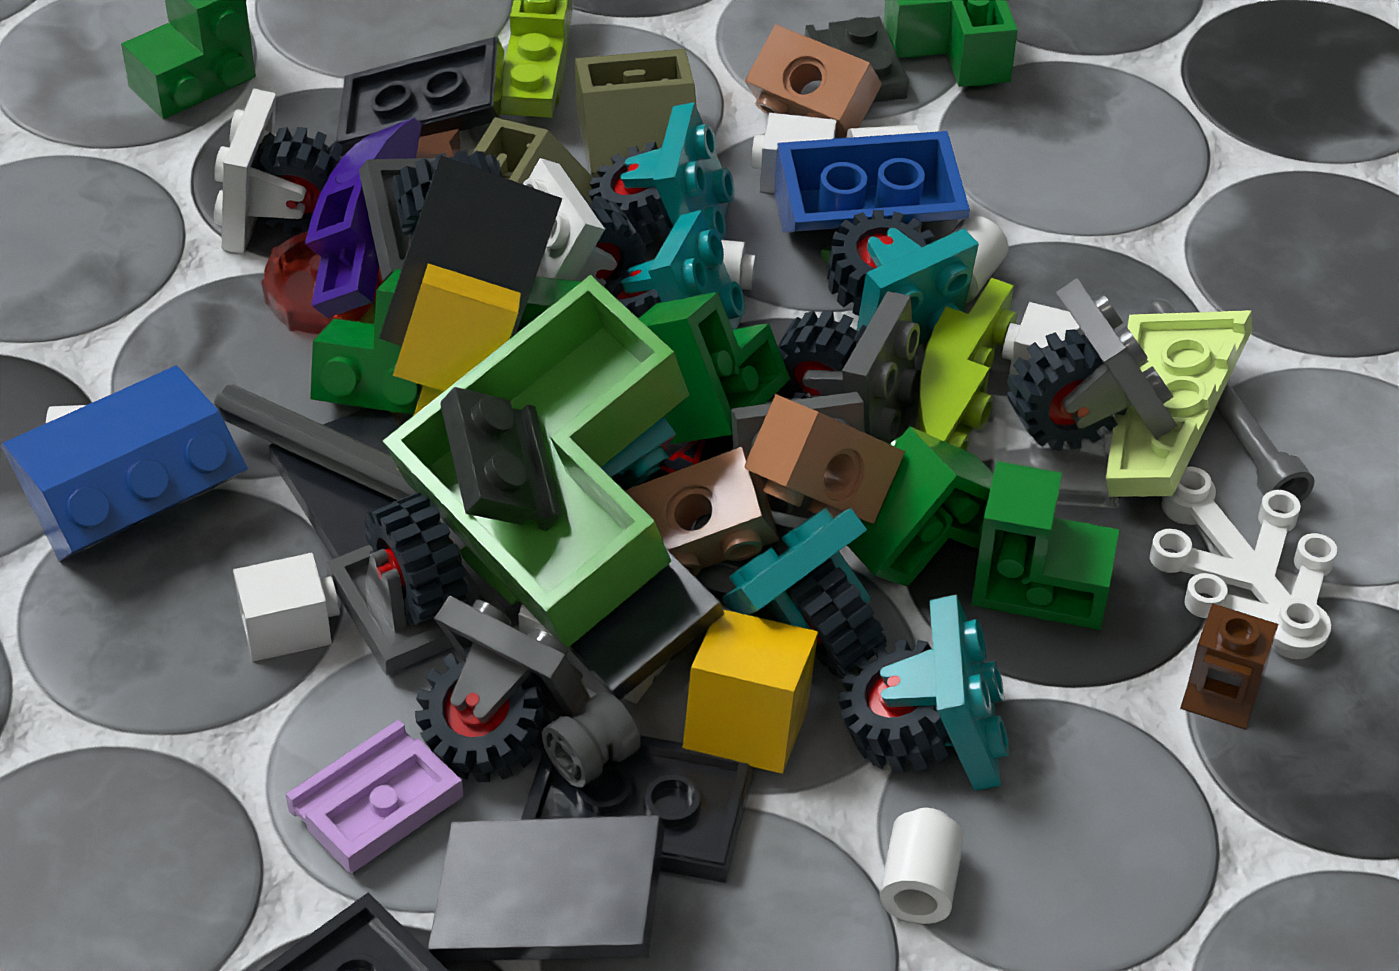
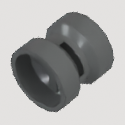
[542,692,641,788]

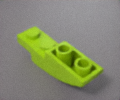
[500,0,573,118]
[916,278,1017,451]

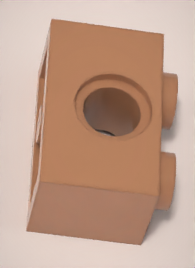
[745,24,882,138]
[743,394,905,524]
[625,447,780,577]

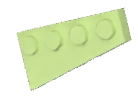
[1106,310,1253,497]

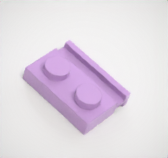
[286,719,463,874]

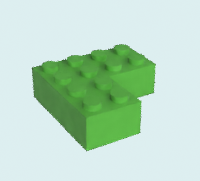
[383,275,689,648]

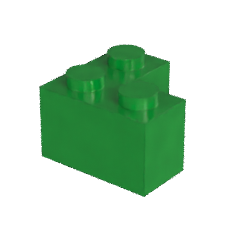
[121,0,256,119]
[883,0,1018,87]
[310,269,423,415]
[639,292,790,444]
[847,426,993,587]
[971,461,1119,630]

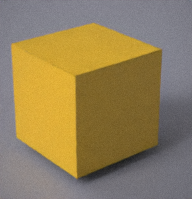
[393,263,521,392]
[683,609,818,774]

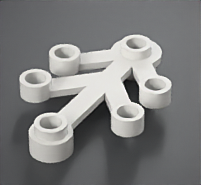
[1150,467,1337,659]

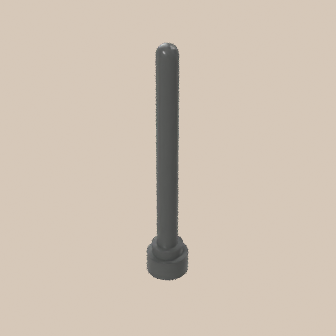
[1148,299,1315,503]

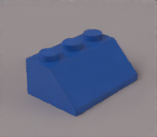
[774,131,970,233]
[1,365,248,561]

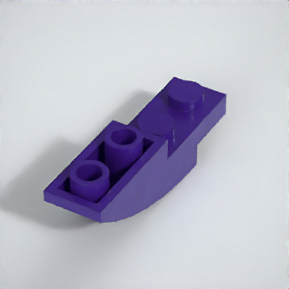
[305,117,422,318]

